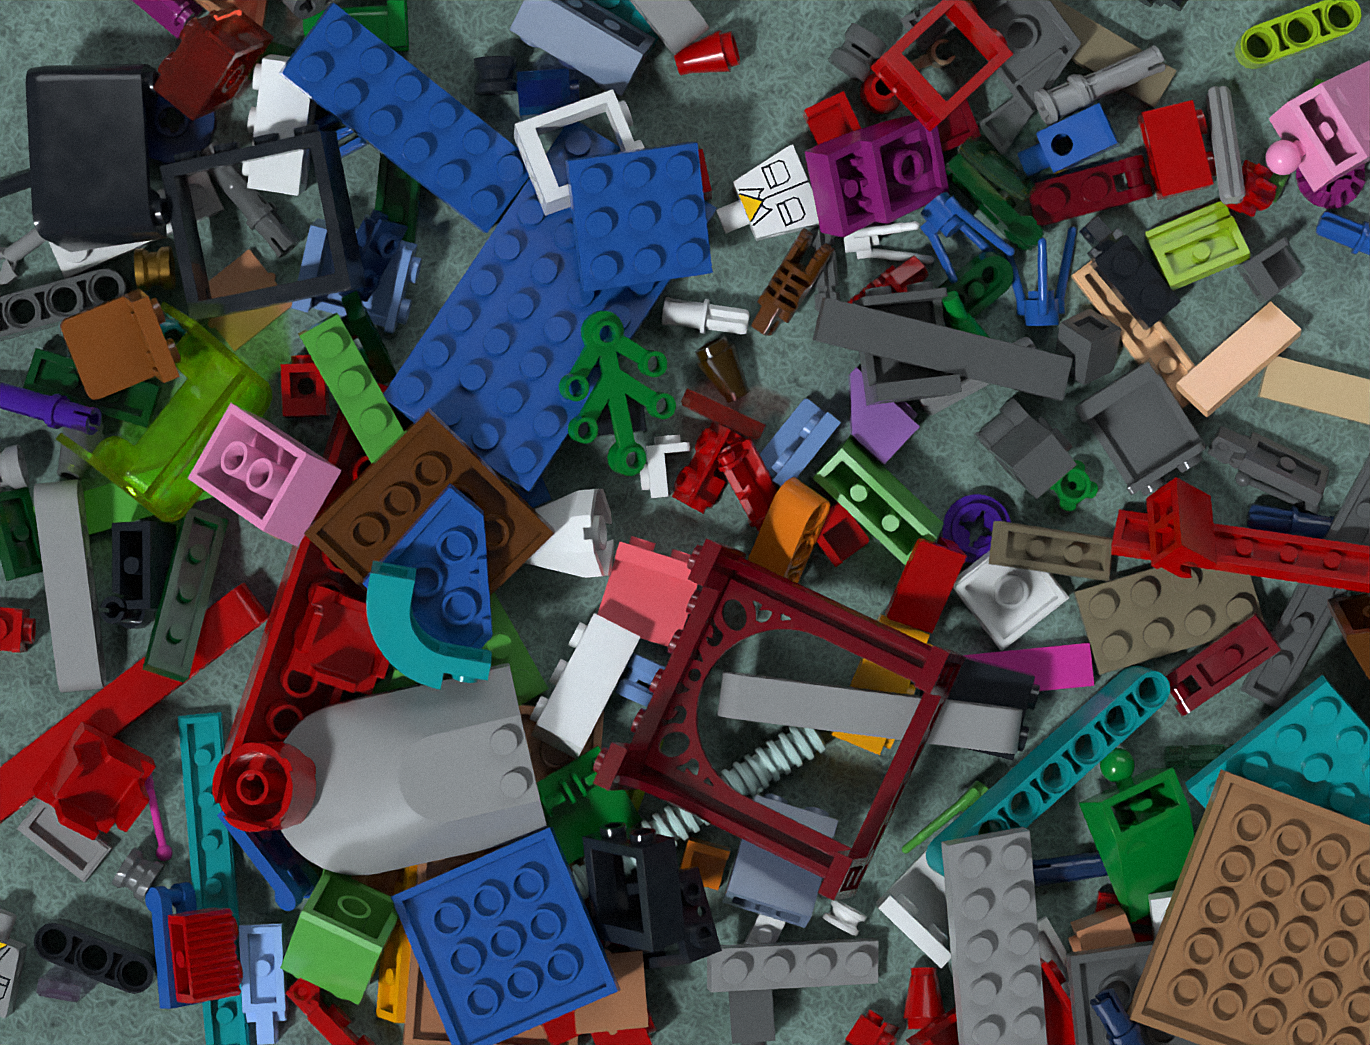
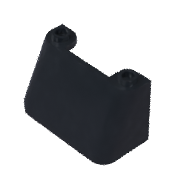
[25,64,170,252]

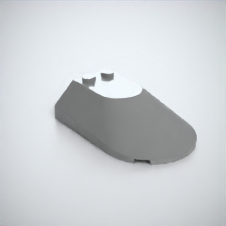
[281,663,548,875]

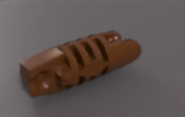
[751,228,835,336]

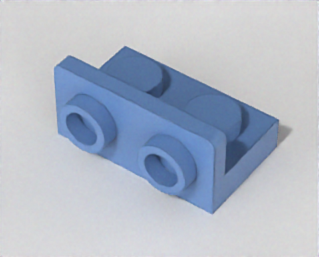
[759,399,841,487]

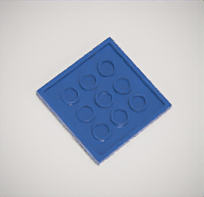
[391,827,621,1045]

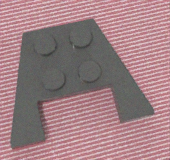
[900,0,1082,155]

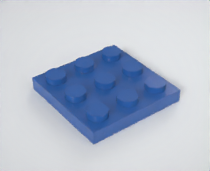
[565,141,713,292]

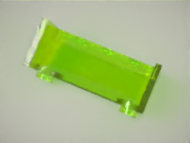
[56,302,272,522]

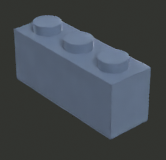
[510,0,656,96]

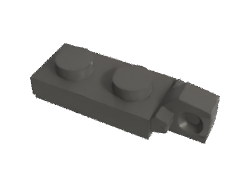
[1208,426,1330,506]

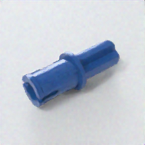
[1316,211,1370,256]

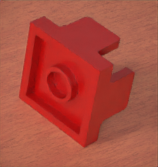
[287,584,390,695]
[33,722,156,841]

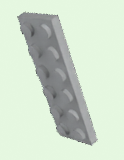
[941,827,1047,1045]

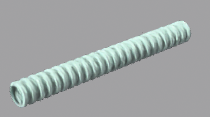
[572,726,826,904]

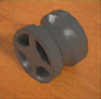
[112,847,165,902]

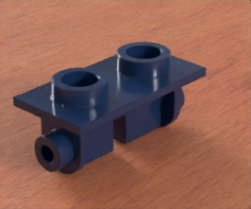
[333,209,408,302]

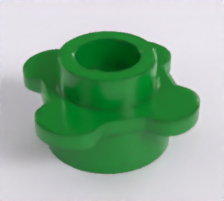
[1049,460,1098,511]

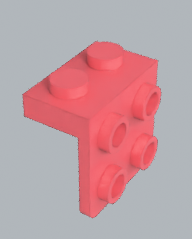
[597,536,698,647]

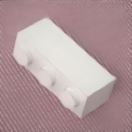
[242,54,317,196]
[529,613,640,759]

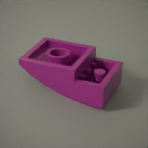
[804,114,950,237]

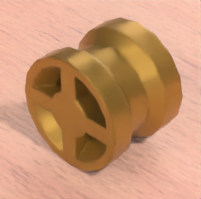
[134,246,176,292]

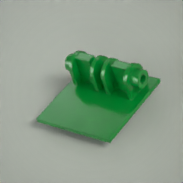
[536,746,642,865]

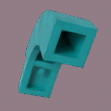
[366,561,492,690]

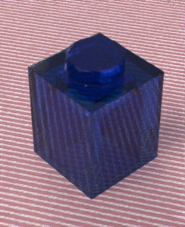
[517,68,580,120]

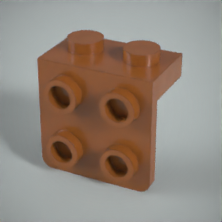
[60,289,181,400]

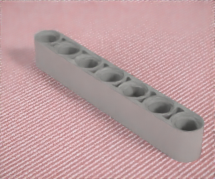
[717,672,1023,754]

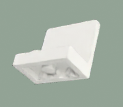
[876,851,951,969]

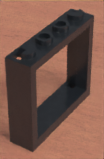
[160,124,367,321]

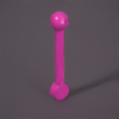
[145,773,173,861]

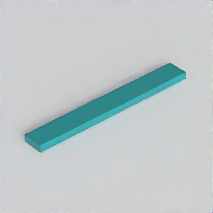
[178,712,251,1045]

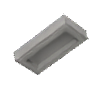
[17,800,113,882]

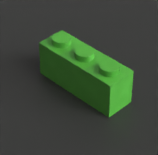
[813,435,944,566]

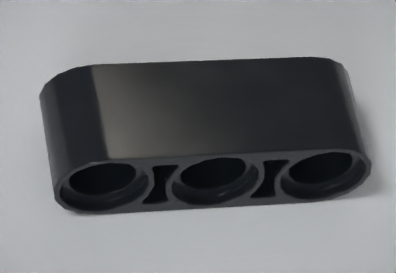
[34,918,157,994]

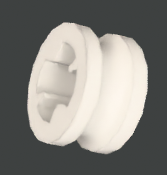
[823,900,867,936]

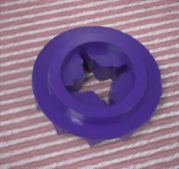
[942,494,1011,563]

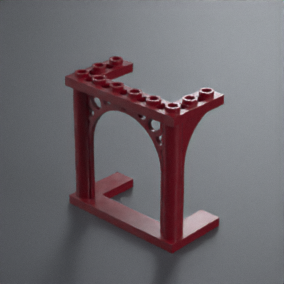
[593,538,966,901]

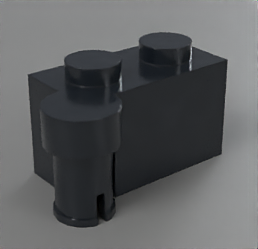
[100,521,177,629]

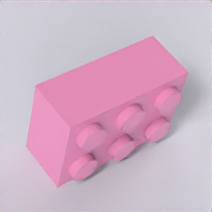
[188,403,342,547]

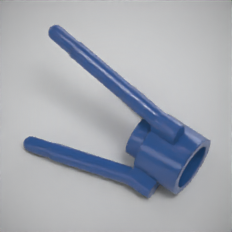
[920,192,1015,283]
[1004,227,1076,326]

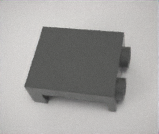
[852,282,962,406]
[1075,358,1207,496]

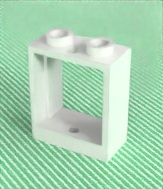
[514,89,644,216]

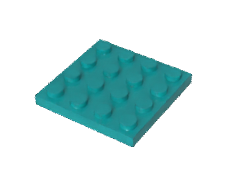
[1185,674,1370,825]

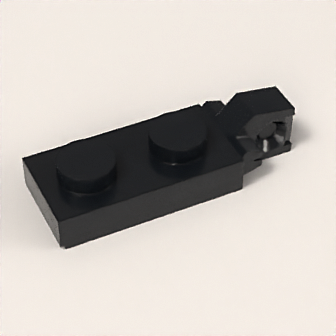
[1079,216,1181,330]

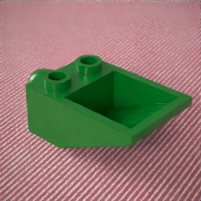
[1079,748,1194,923]

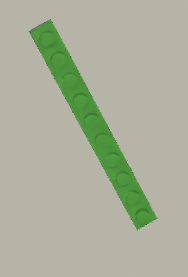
[298,312,549,705]

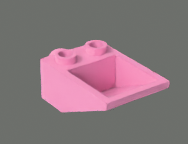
[1266,60,1370,192]

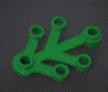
[559,310,676,476]

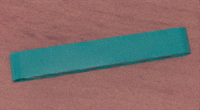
[926,665,1170,876]

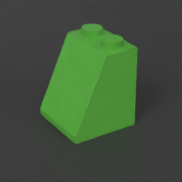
[280,869,399,1005]

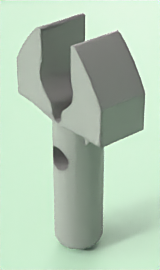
[0,228,47,285]

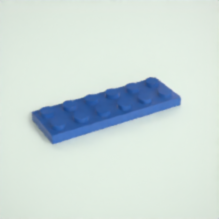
[279,3,529,233]

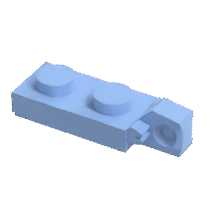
[239,923,289,1045]

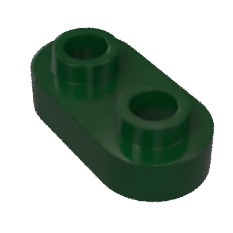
[938,252,1013,323]

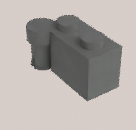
[975,398,1077,499]

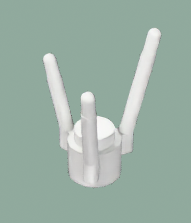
[844,221,934,264]

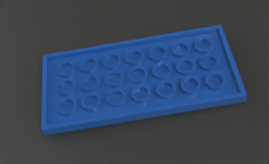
[383,121,717,495]

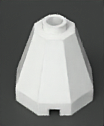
[525,489,614,578]

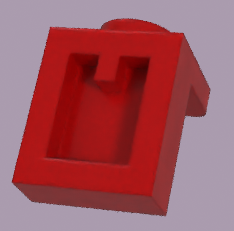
[0,607,36,653]

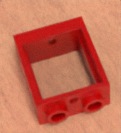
[870,0,1013,132]

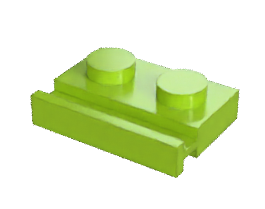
[1145,201,1251,291]

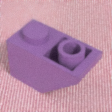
[848,367,920,465]

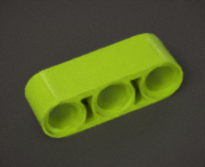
[1234,0,1361,69]

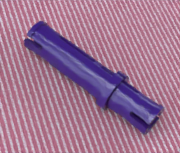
[0,382,102,435]

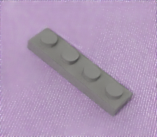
[707,937,878,992]

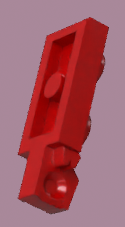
[285,978,376,1045]

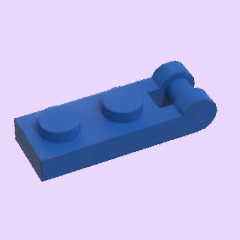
[217,810,320,911]
[145,882,204,1009]

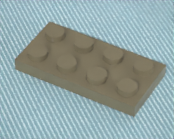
[1073,566,1265,675]

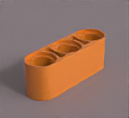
[748,477,830,583]

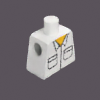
[716,145,819,241]

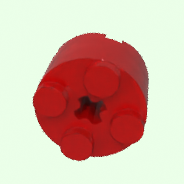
[212,742,316,832]

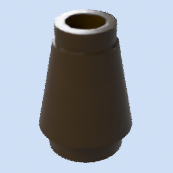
[695,336,750,403]

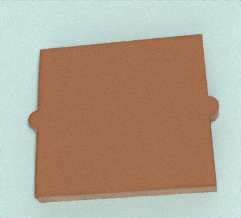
[208,249,292,352]
[574,949,649,1035]

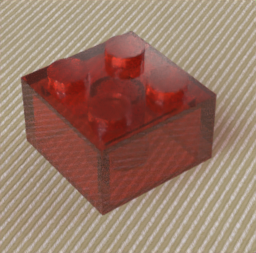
[153,5,274,121]

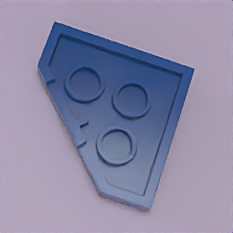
[362,483,493,649]

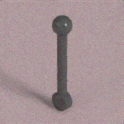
[1235,471,1320,514]

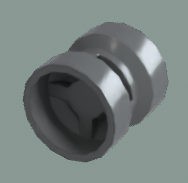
[828,23,887,83]

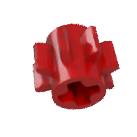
[1225,160,1277,217]

